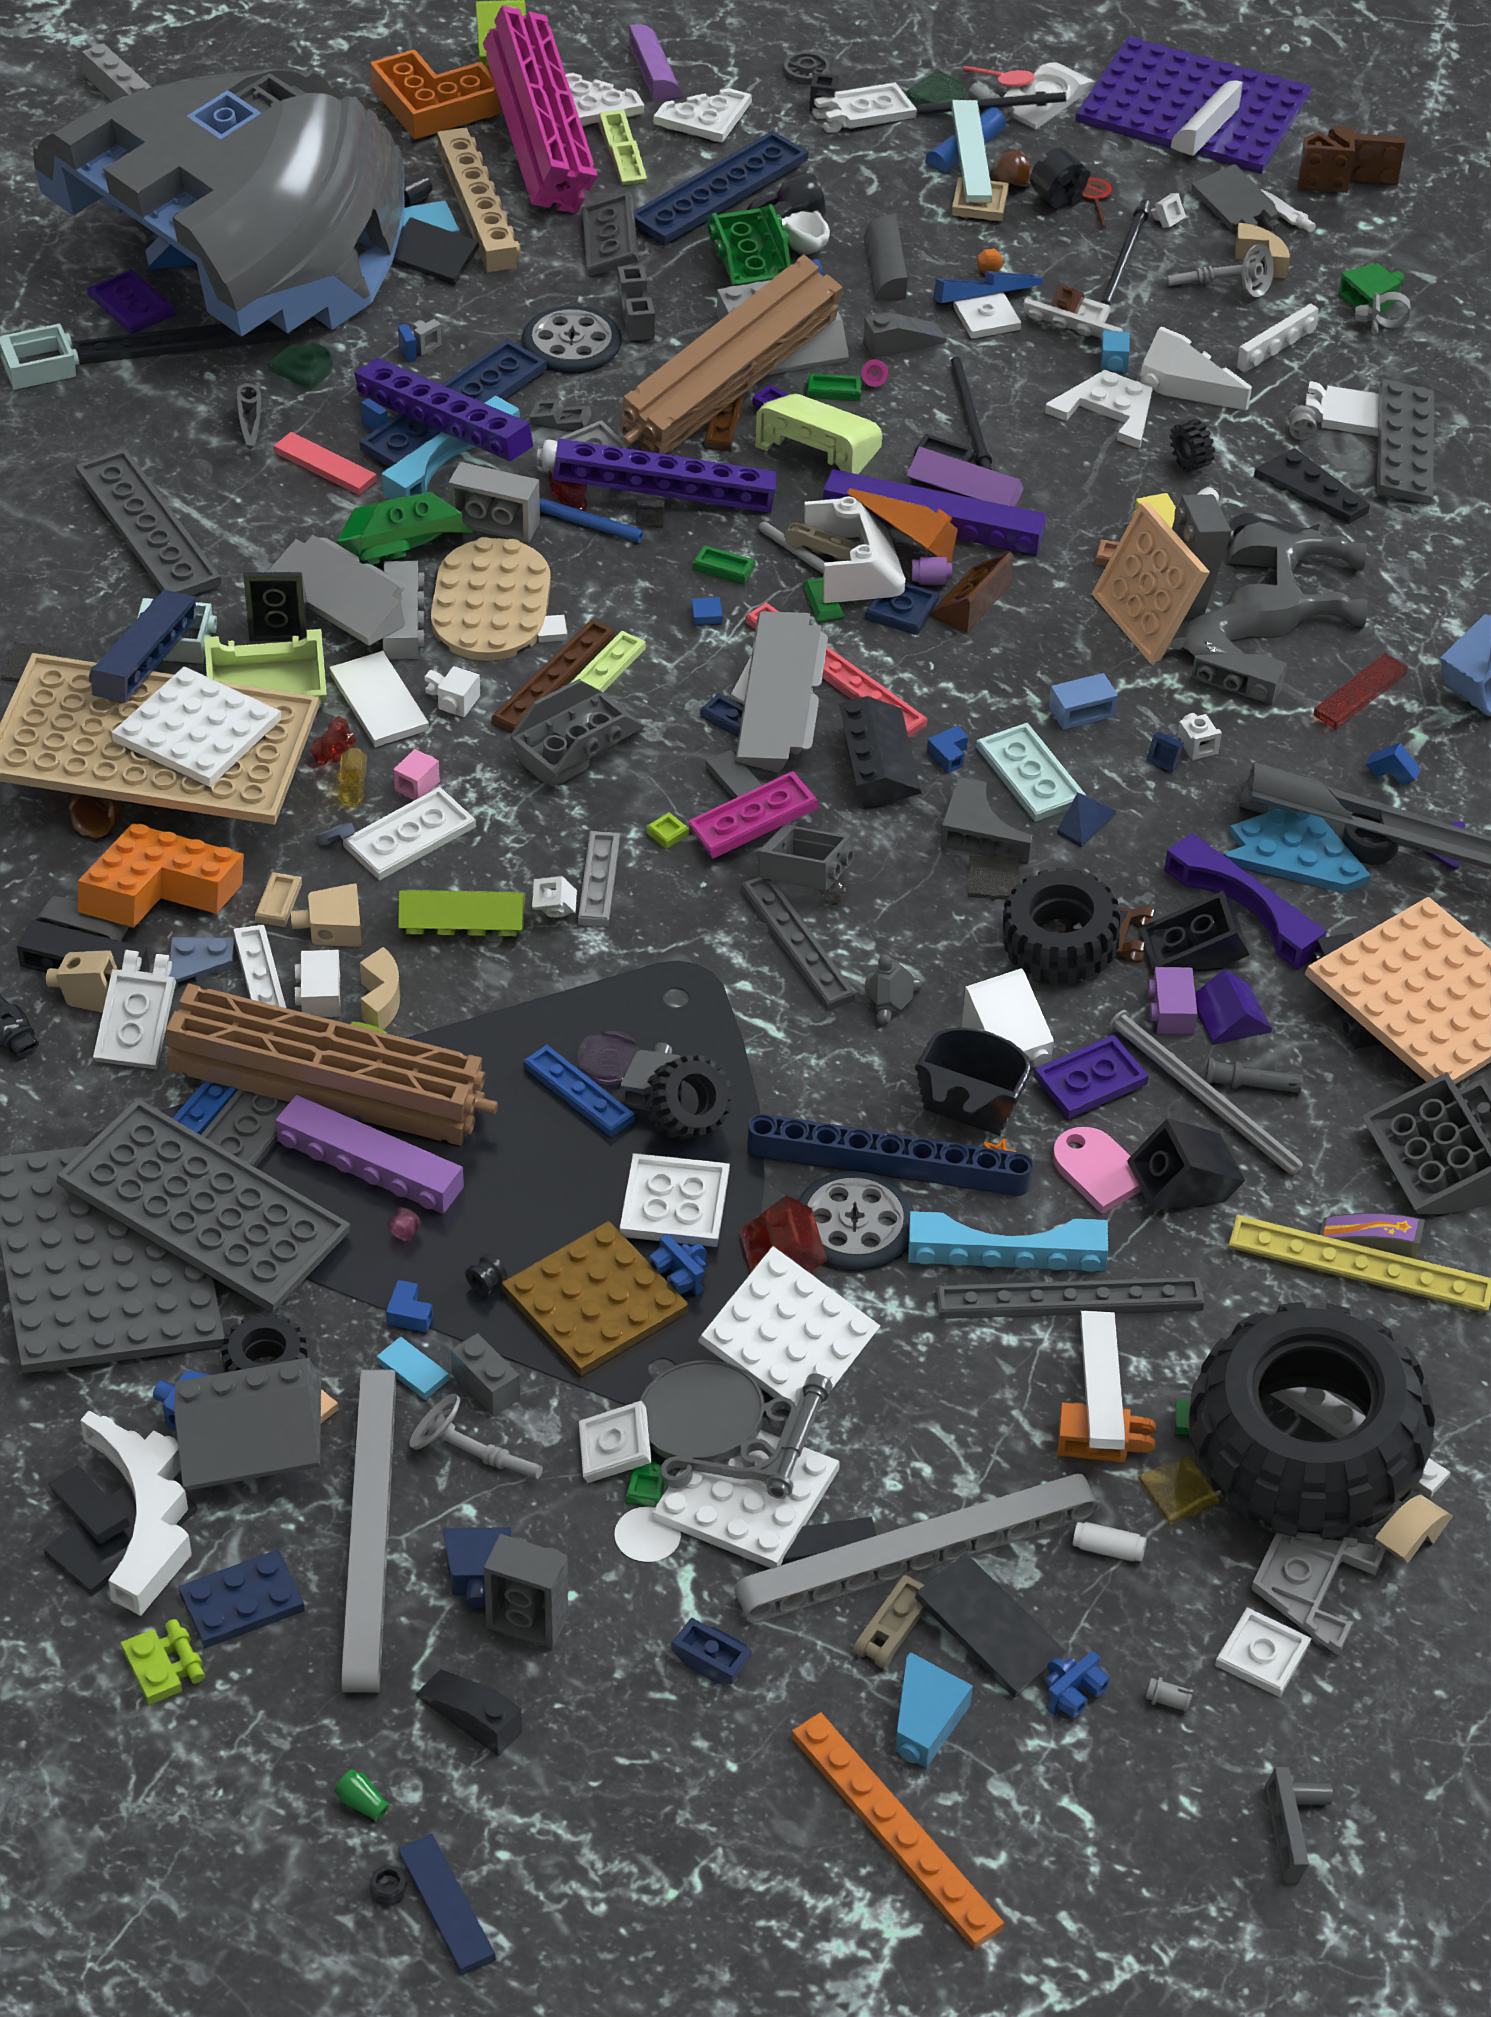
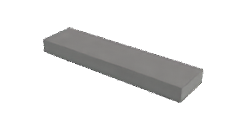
[578,831,620,927]

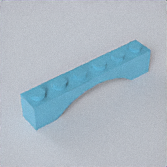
[382,396,520,499]
[908,1211,1108,1272]

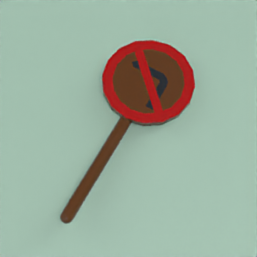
[1083,178,1112,228]

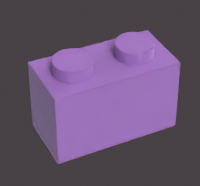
[1147,967,1197,1035]

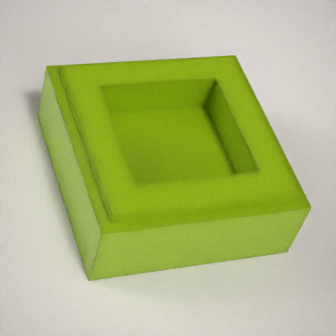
[647,812,689,849]

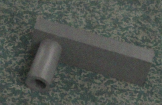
[1265,1767,1333,1884]

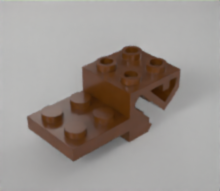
[1297,126,1405,193]

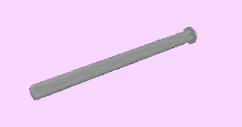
[1109,1010,1303,1176]

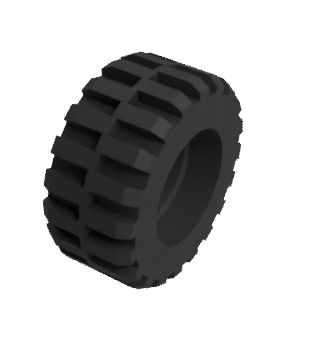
[1003,868,1120,984]

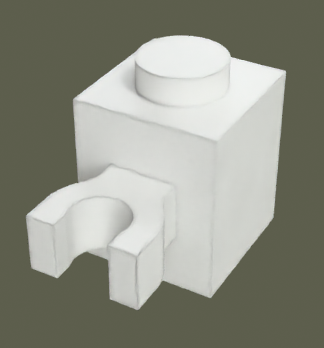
[425,666,480,717]

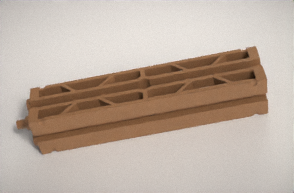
[620,255,843,454]
[166,983,498,1146]

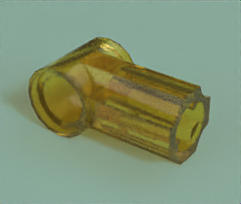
[337,748,368,806]

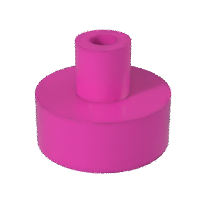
[861,359,888,387]

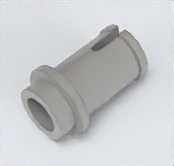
[1145,1676,1193,1712]

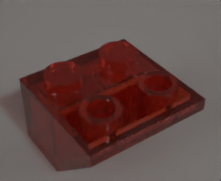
[739,1195,827,1273]

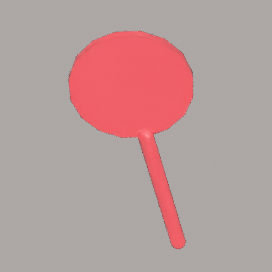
[963,66,1034,87]

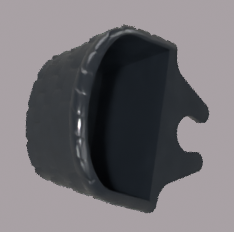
[915,1027,1032,1136]

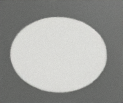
[615,1507,681,1562]

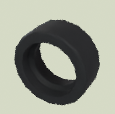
[1342,813,1399,865]

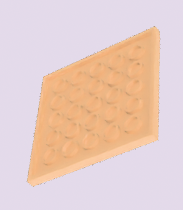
[1304,896,1491,1084]

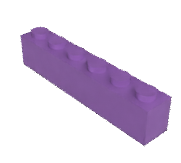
[275,1095,464,1214]

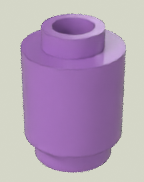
[912,557,952,585]

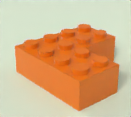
[370,49,503,140]
[77,823,244,928]

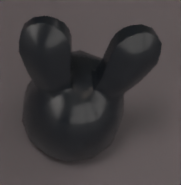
[746,172,826,219]

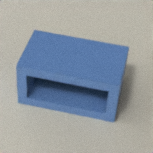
[1049,673,1118,730]

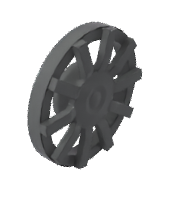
[784,51,830,84]

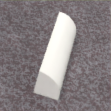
[1171,81,1243,156]

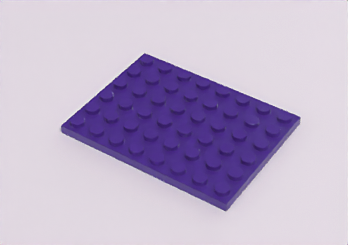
[1075,36,1312,173]

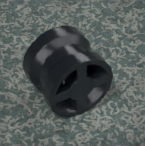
[465,1254,507,1296]

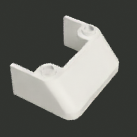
[804,497,905,603]

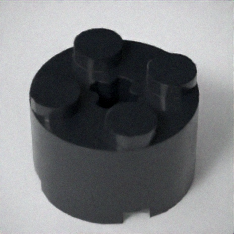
[1030,148,1091,209]

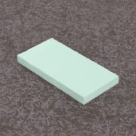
[976,723,1086,822]

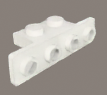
[1024,298,1123,340]

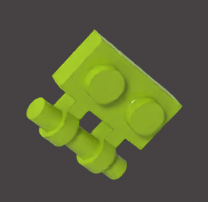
[121,1619,205,1705]

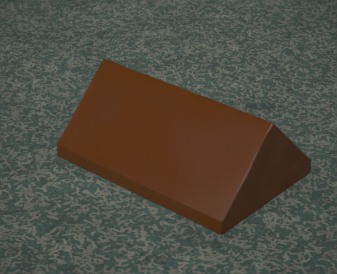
[930,551,1013,633]

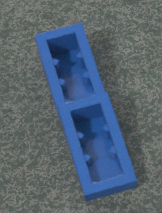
[933,271,1043,303]

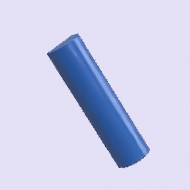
[925,107,1006,173]

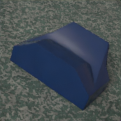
[672,1617,752,1684]

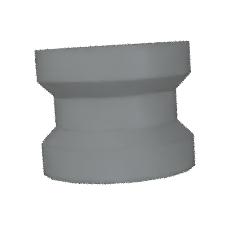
[1288,405,1317,440]

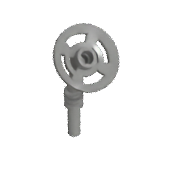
[1167,244,1274,297]
[409,1394,543,1479]

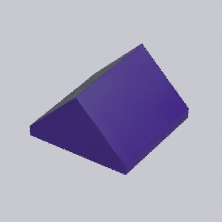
[1195,969,1272,1045]

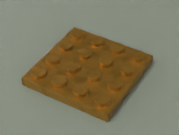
[502,1221,689,1376]

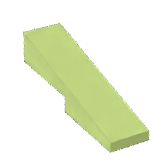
[599,109,647,186]

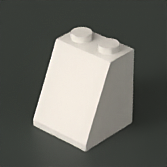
[962,968,1054,1069]

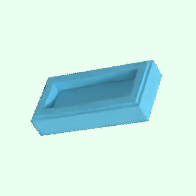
[377,1337,449,1400]

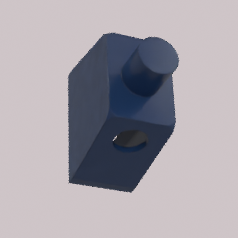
[444,1527,511,1609]

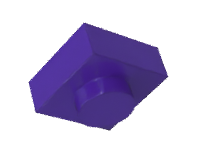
[752,384,789,409]

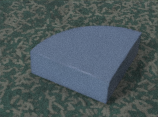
[316,823,356,846]

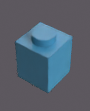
[1101,330,1130,373]

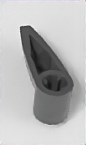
[234,383,261,449]

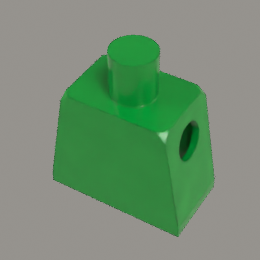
[1338,264,1405,314]

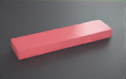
[274,432,377,496]

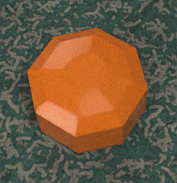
[977,248,1003,274]

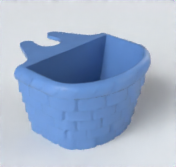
[1440,614,1491,716]

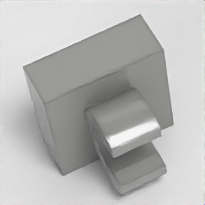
[411,319,442,356]

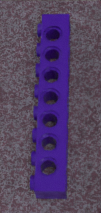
[354,358,533,462]
[552,438,776,513]

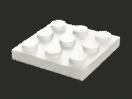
[620,1153,730,1247]

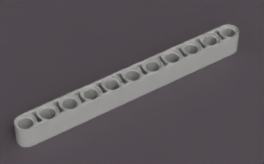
[342,1370,396,1692]
[734,1474,1099,1623]

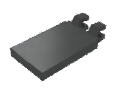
[1192,164,1280,231]

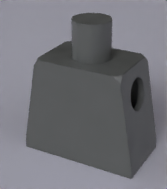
[621,1042,682,1111]

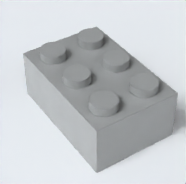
[449,462,540,543]

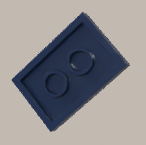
[178,1549,305,1649]

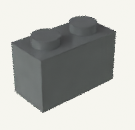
[451,1333,520,1417]

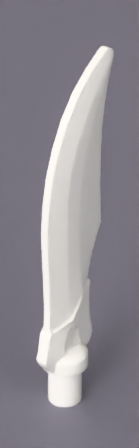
[1261,189,1316,232]

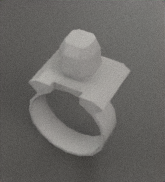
[1355,292,1411,336]

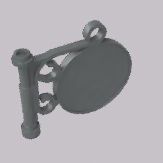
[640,1360,832,1499]

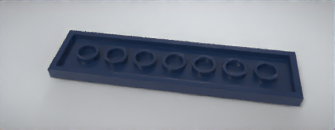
[634,130,808,245]
[359,339,547,467]

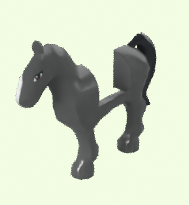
[1169,513,1368,656]

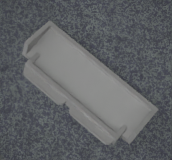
[267,535,405,646]
[735,611,828,773]

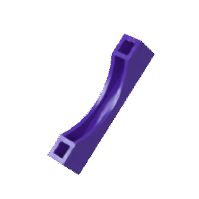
[1164,833,1327,970]

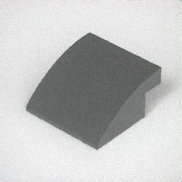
[1362,1072,1491,1214]

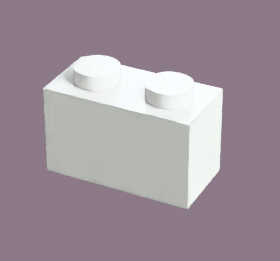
[295,950,340,1017]

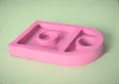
[1053,1127,1142,1214]

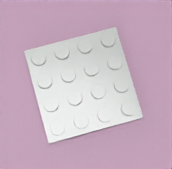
[112,667,281,787]
[698,1246,880,1407]
[653,1430,839,1568]

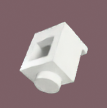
[1177,713,1222,760]
[532,876,577,918]

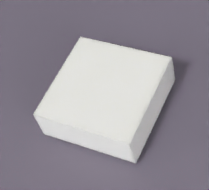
[538,615,567,642]

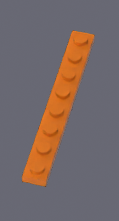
[792,1712,1004,1950]

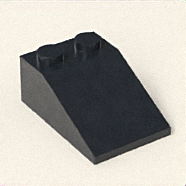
[243,572,308,641]
[1139,891,1250,972]

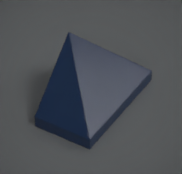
[1057,792,1116,847]

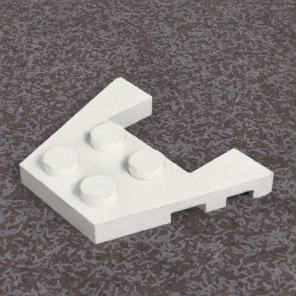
[1045,370,1152,448]

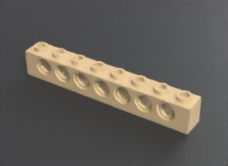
[437,127,521,272]

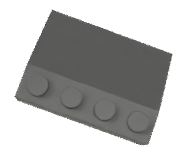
[174,1357,321,1491]

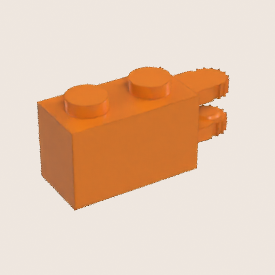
[1057,1402,1156,1463]

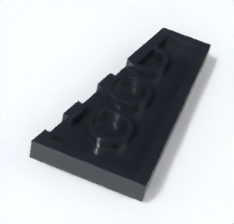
[1254,448,1370,524]

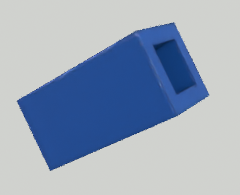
[927,725,968,773]
[1366,742,1421,786]
[386,1280,433,1333]

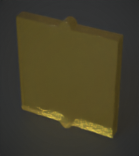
[1139,1456,1219,1524]

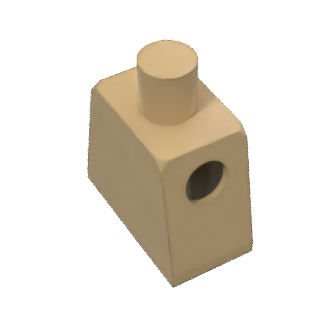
[291,883,362,947]
[46,950,118,1013]

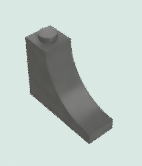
[941,776,1033,864]

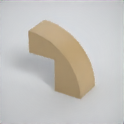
[1235,223,1290,279]
[360,947,400,1030]
[1375,1495,1453,1564]

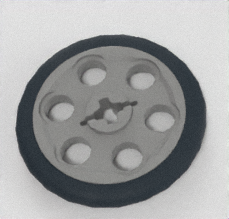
[522,306,622,373]
[792,1171,914,1270]

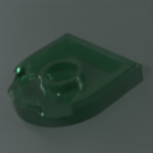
[906,70,966,104]
[268,343,333,390]

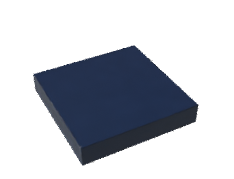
[865,583,940,635]

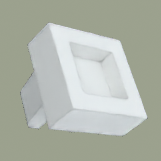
[1151,193,1186,228]

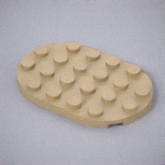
[431,537,551,661]

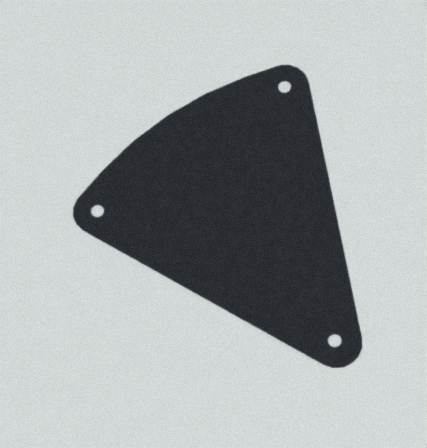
[83,960,765,1405]

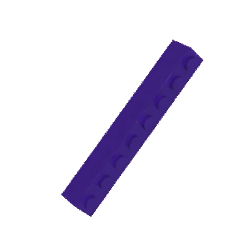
[823,469,1047,556]

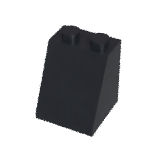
[1127,1118,1245,1210]

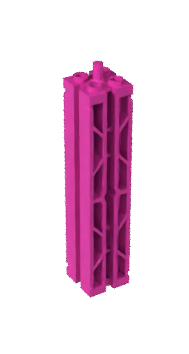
[483,5,598,214]

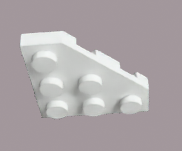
[565,73,644,126]
[654,88,752,143]

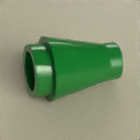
[334,1769,390,1822]

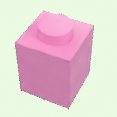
[393,749,440,800]

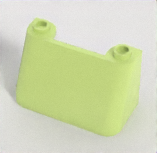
[755,393,882,474]
[204,629,327,708]

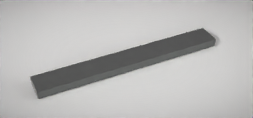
[936,1277,1204,1319]

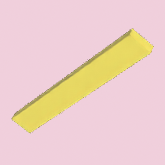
[1229,1215,1491,1313]

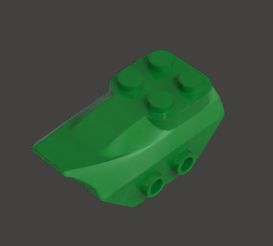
[705,204,791,286]
[336,492,473,565]

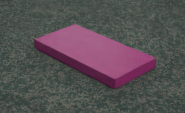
[687,771,820,859]

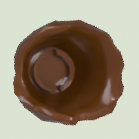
[989,149,1033,187]
[68,793,124,839]

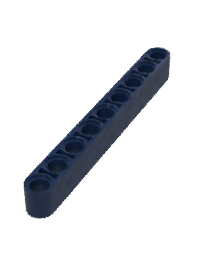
[747,1114,1033,1196]

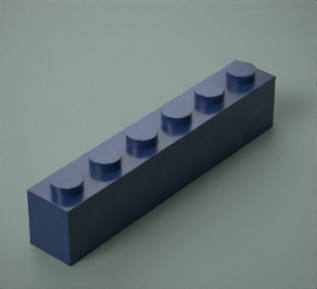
[89,589,196,703]

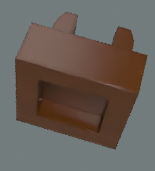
[1050,285,1085,314]

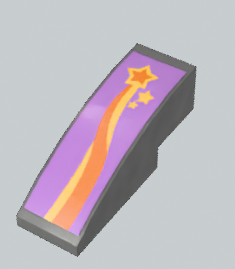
[1320,1213,1425,1259]

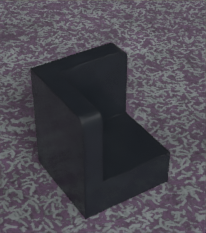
[809,73,838,111]

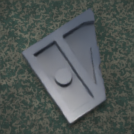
[169,937,235,989]

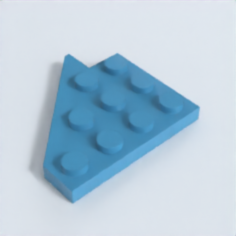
[1224,809,1371,893]

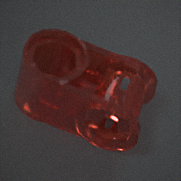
[548,469,587,511]

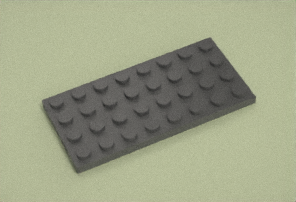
[57,1098,351,1313]

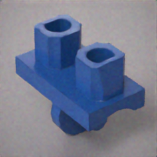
[649,1233,707,1296]
[1045,1650,1110,1718]

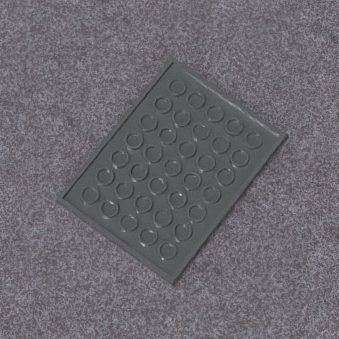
[0,1146,225,1373]

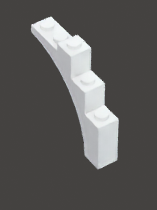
[80,1411,192,1616]

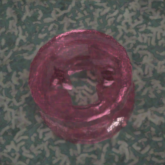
[387,1208,421,1240]

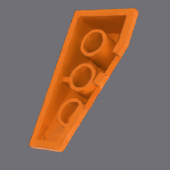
[847,488,958,563]

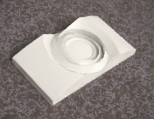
[1004,63,1096,129]

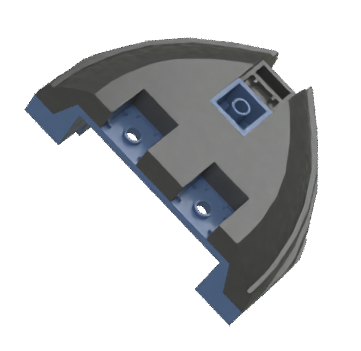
[33,69,404,336]

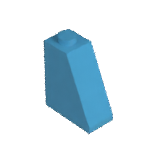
[895,1652,973,1768]

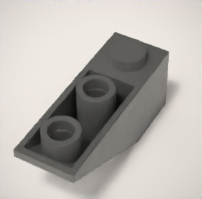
[1192,654,1288,705]

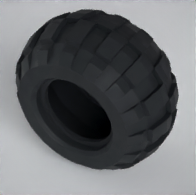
[1189,1302,1435,1539]

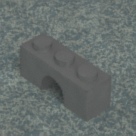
[617,265,655,341]

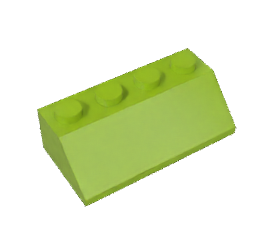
[399,890,525,936]

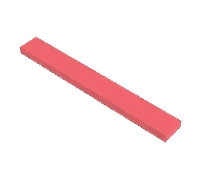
[746,603,928,737]

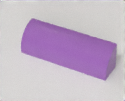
[630,24,682,101]
[907,446,1023,507]

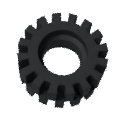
[1170,418,1215,472]

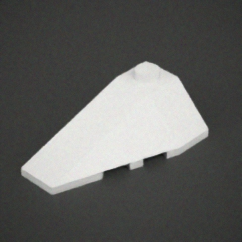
[1140,327,1252,411]

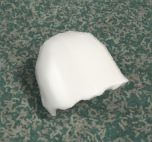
[782,211,830,255]

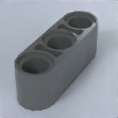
[35,896,129,941]

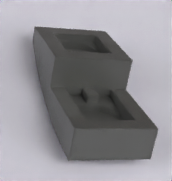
[529,399,592,431]

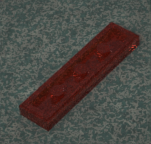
[1313,653,1408,730]

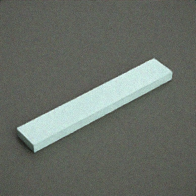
[952,100,993,203]

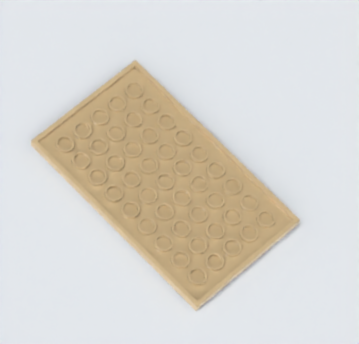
[0,653,319,825]

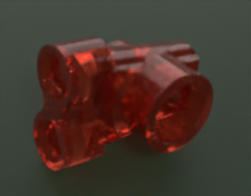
[310,716,357,766]

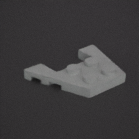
[1251,1532,1387,1655]

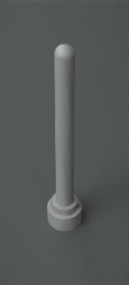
[759,522,826,574]

